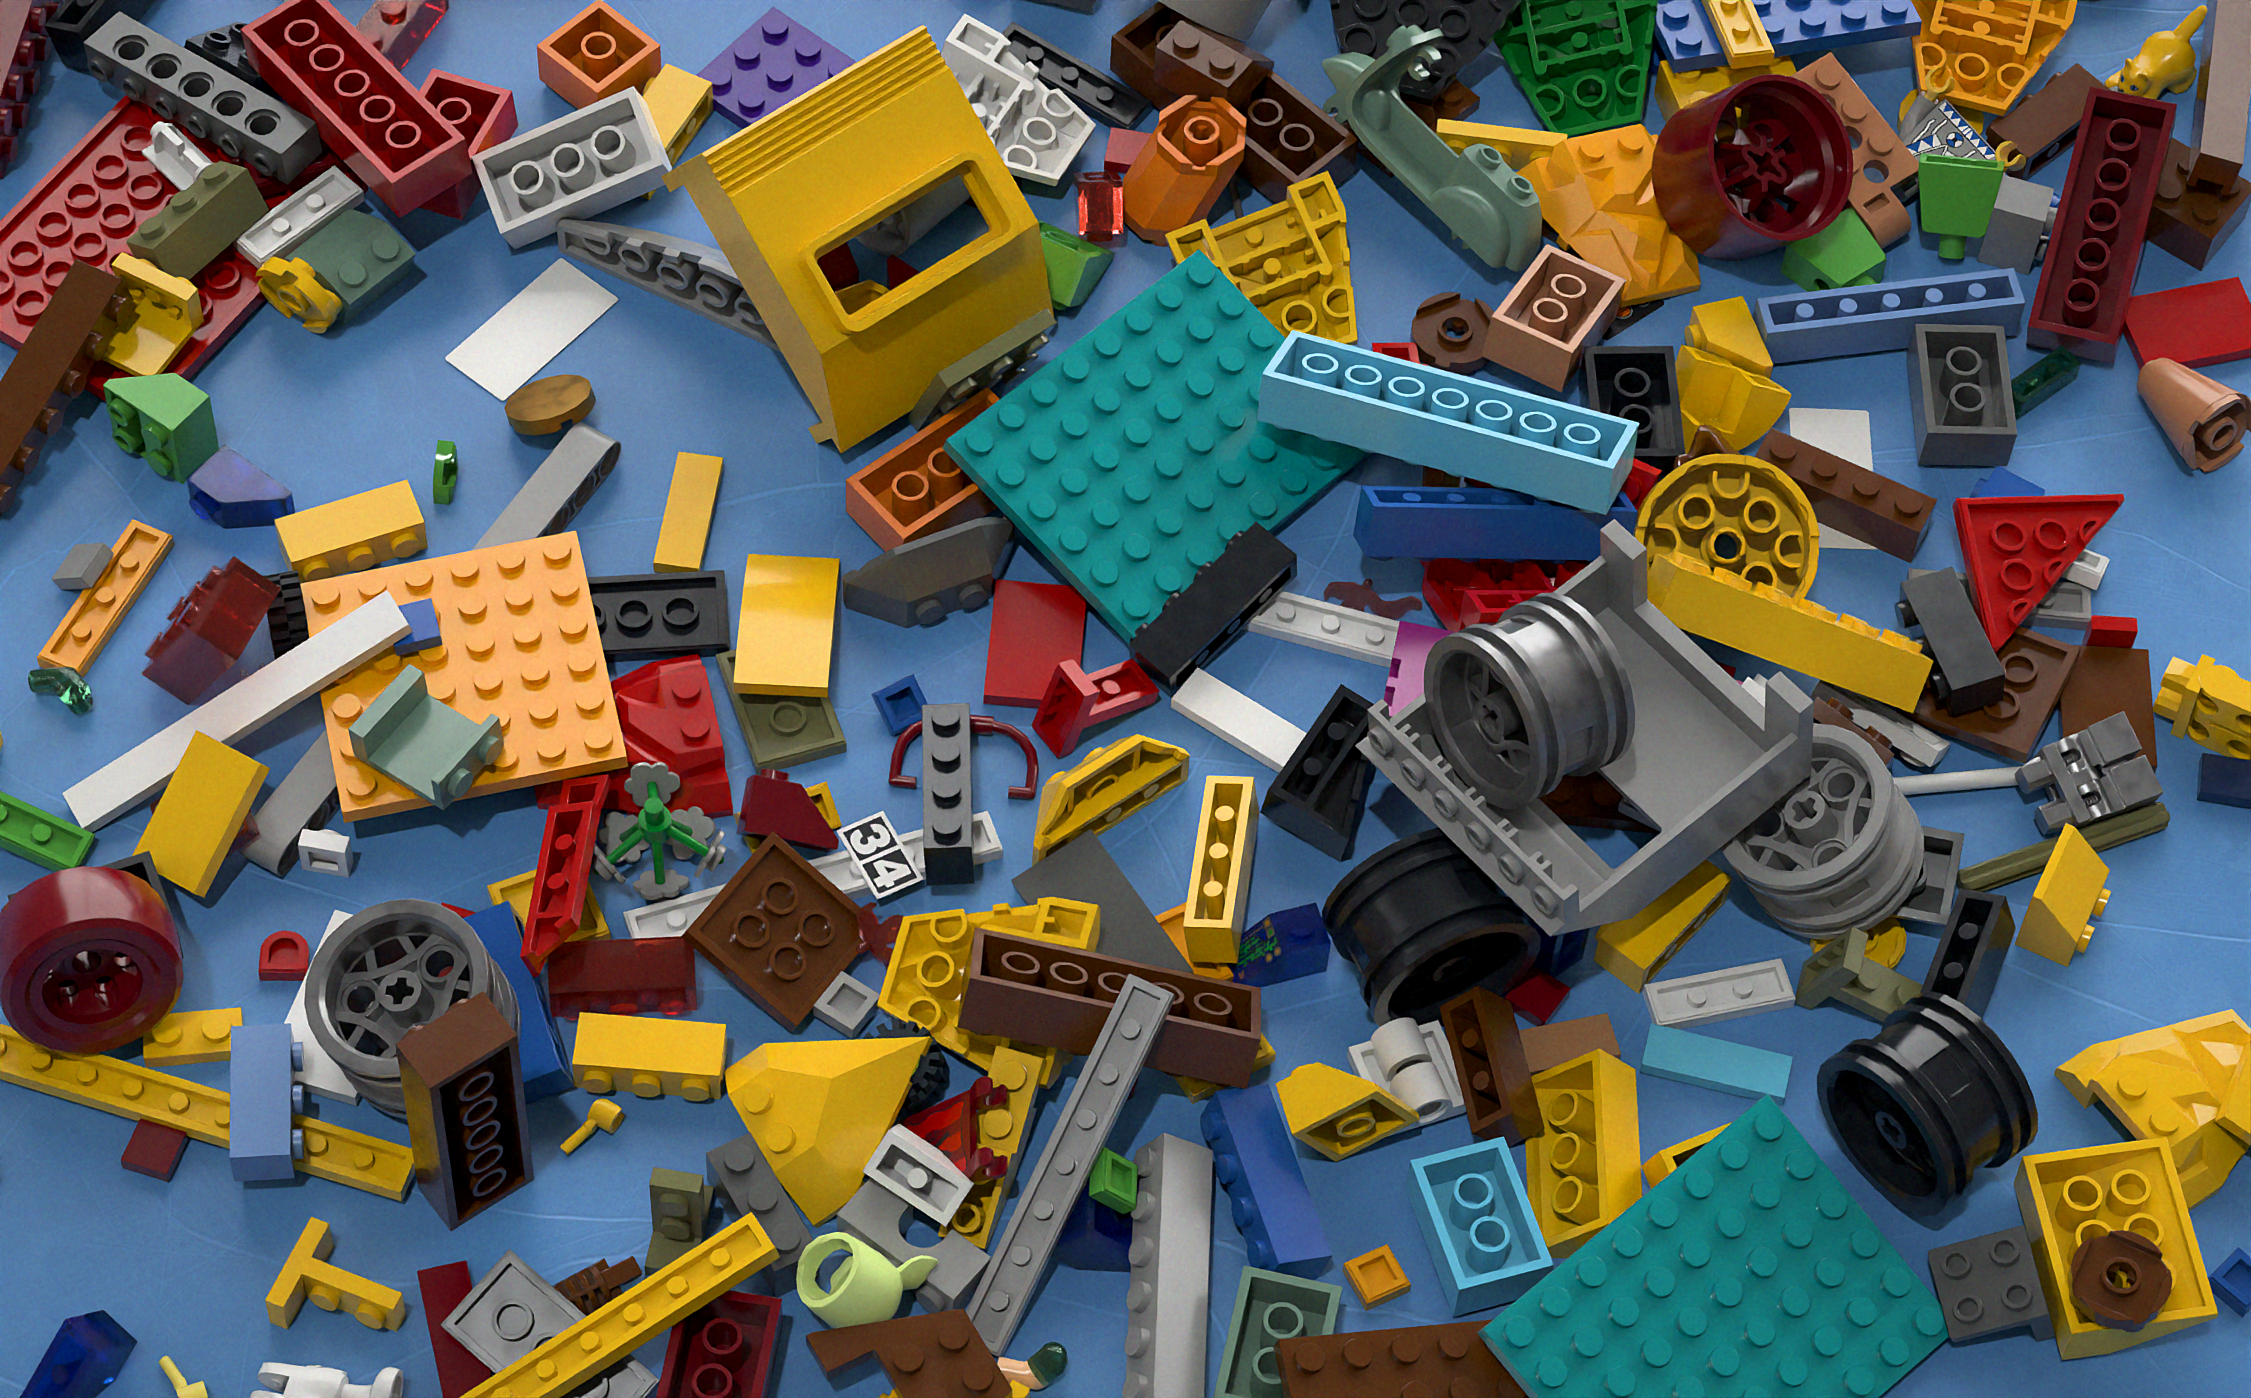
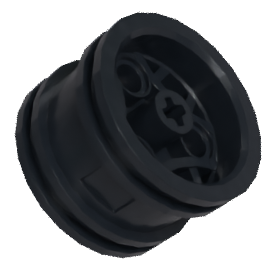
[1322,827,1541,1027]
[1817,991,2038,1216]

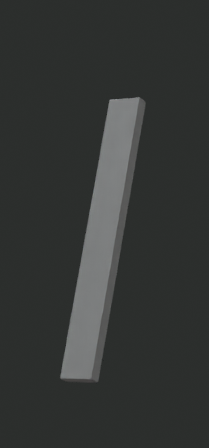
[966,973,1176,1357]

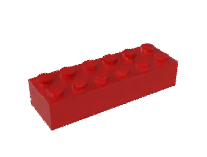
[240,0,473,218]

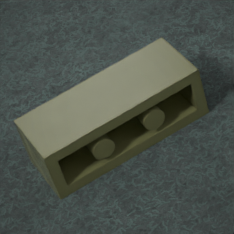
[126,161,269,280]

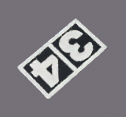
[836,811,924,900]

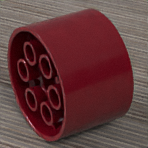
[1652,74,1853,261]

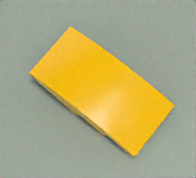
[733,554,840,698]

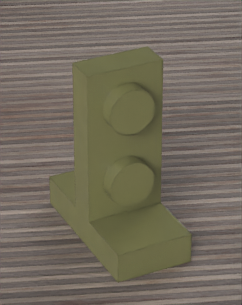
[1795,927,1923,1022]
[644,1167,715,1276]

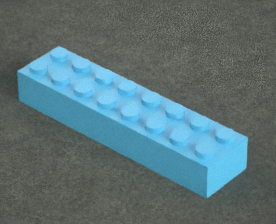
[1257,330,1639,515]

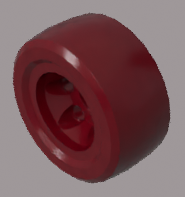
[0,866,184,1054]

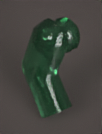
[28,666,94,714]

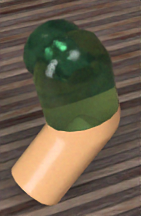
[997,1342,1068,1390]

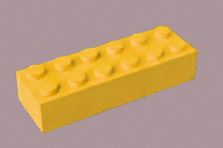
[1647,551,1934,713]

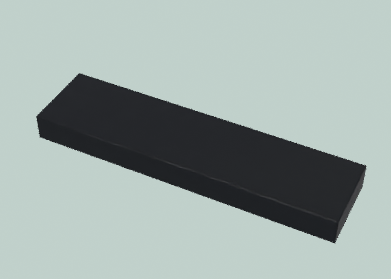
[1001,22,1153,131]

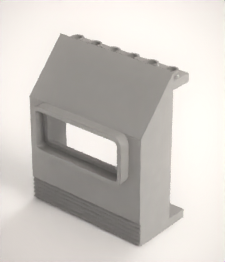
[1355,519,1814,936]

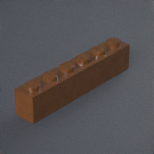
[0,259,134,516]

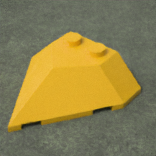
[724,1037,933,1228]

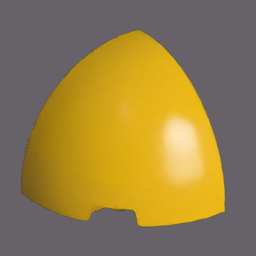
[1675,344,1792,454]

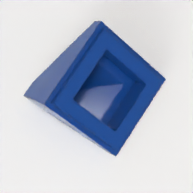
[871,674,928,736]

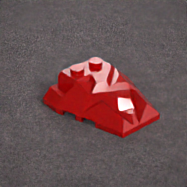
[1419,558,1591,633]
[533,654,733,819]

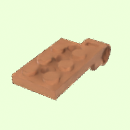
[1790,52,1919,249]

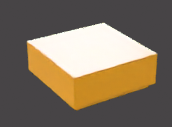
[1342,1244,1411,1311]

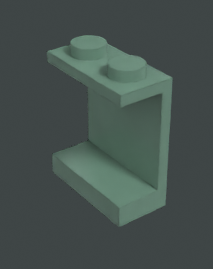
[348,664,504,810]

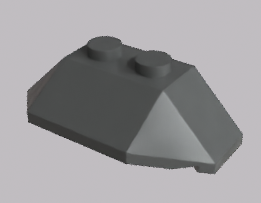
[842,516,1015,628]

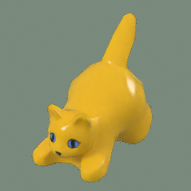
[2104,5,2208,100]

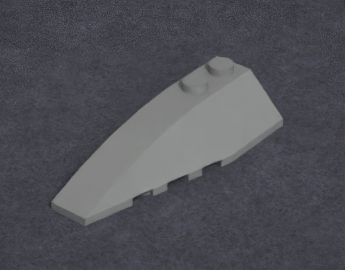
[557,219,781,352]

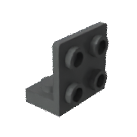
[1928,1225,2055,1342]

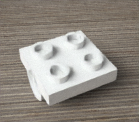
[1347,1017,1467,1137]

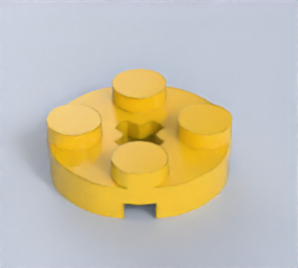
[256,257,343,333]

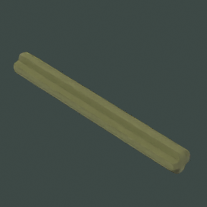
[1956,802,2170,892]

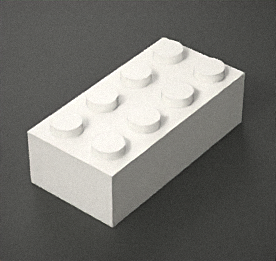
[471,86,672,249]

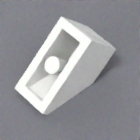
[862,1124,974,1227]

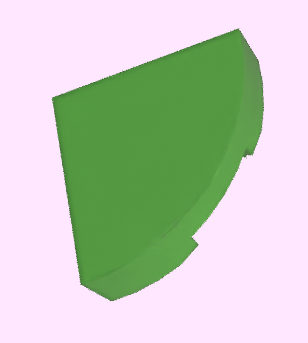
[433,440,459,505]

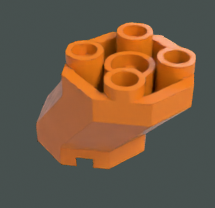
[1120,95,1247,247]

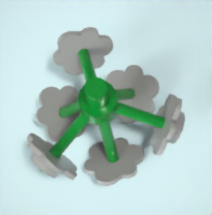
[591,762,727,902]

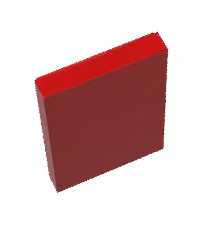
[2123,277,2251,370]
[983,579,1087,708]

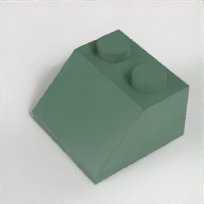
[283,208,416,326]

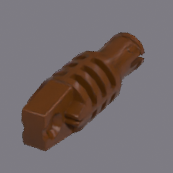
[553,1256,642,1316]

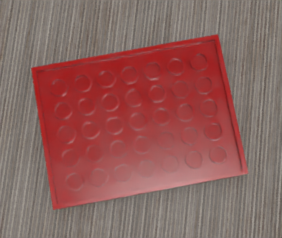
[0,95,368,402]

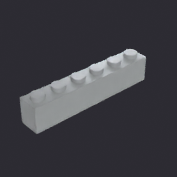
[1122,1132,1213,1398]

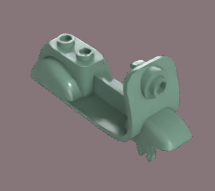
[1322,25,1542,272]

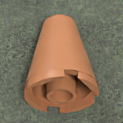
[2137,357,2251,472]

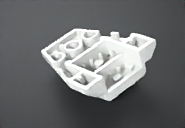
[941,13,1096,187]

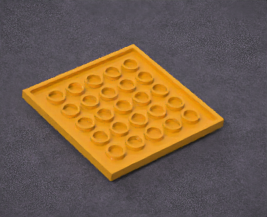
[300,531,628,823]

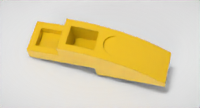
[938,1045,1047,1249]

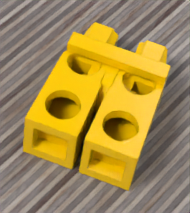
[2153,654,2251,760]

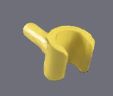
[159,1356,208,1398]

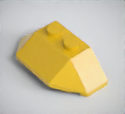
[1032,734,1190,866]

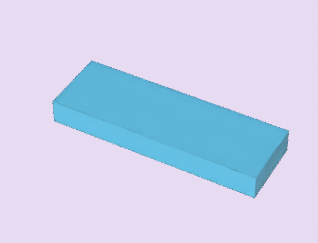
[1640,1023,1793,1106]

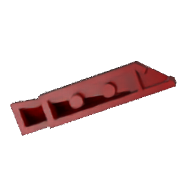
[520,774,611,978]

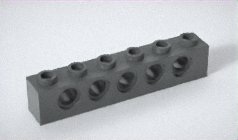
[83,11,323,185]

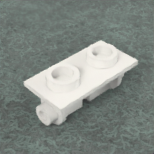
[142,121,214,191]

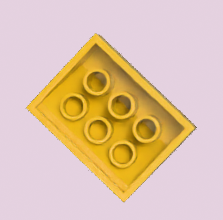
[2013,1137,2218,1360]

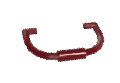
[888,714,1039,799]

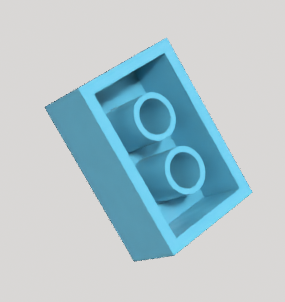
[1405,1136,1554,1317]

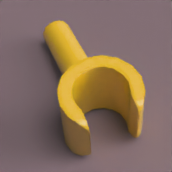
[559,1099,624,1155]

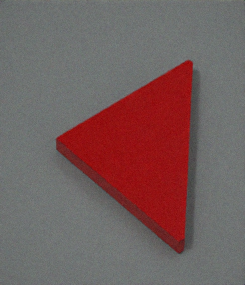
[1952,494,2125,654]

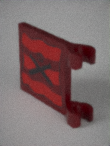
[898,1076,1008,1208]

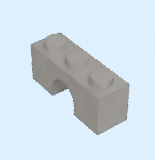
[837,1177,992,1313]

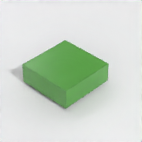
[1089,1147,1138,1214]

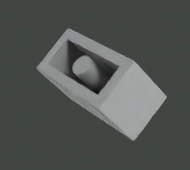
[1977,175,2058,275]

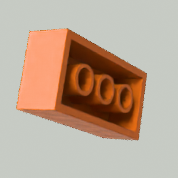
[846,387,1000,552]

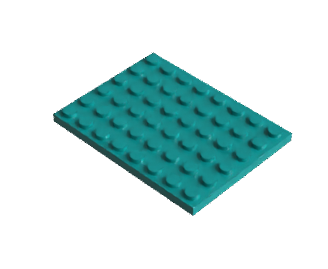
[942,249,1371,644]
[1477,1094,1950,1398]

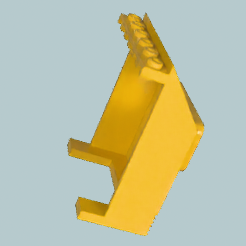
[661,25,1054,454]

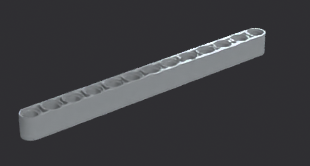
[237,422,621,876]

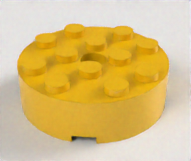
[1633,453,1820,640]

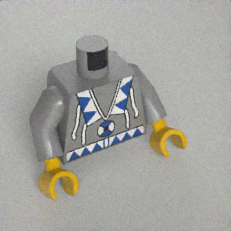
[1892,67,2026,201]

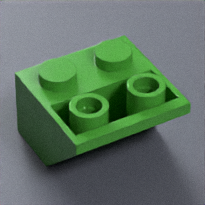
[103,373,219,484]

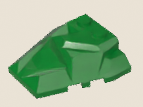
[1493,0,1659,139]

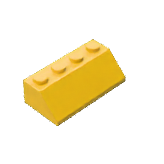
[1525,1048,1642,1258]

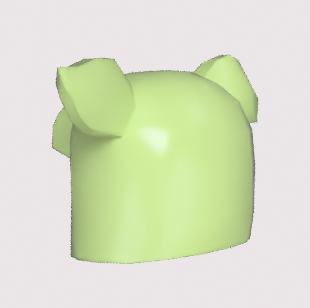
[796,1232,938,1329]

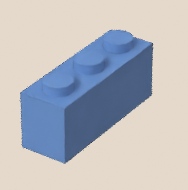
[229,1023,304,1181]

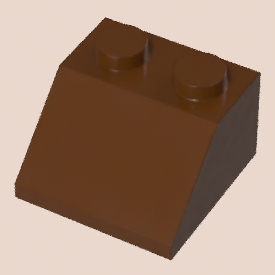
[1153,20,1274,109]

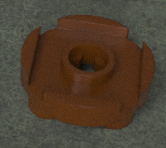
[1410,292,1495,374]
[2068,1230,2172,1333]

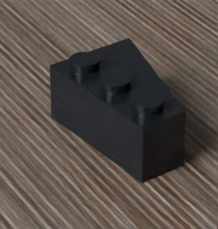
[1260,684,1374,862]

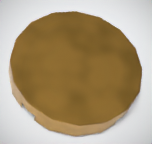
[504,374,596,436]

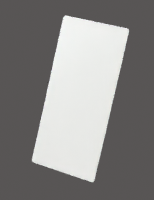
[445,258,618,401]
[1789,408,1878,550]

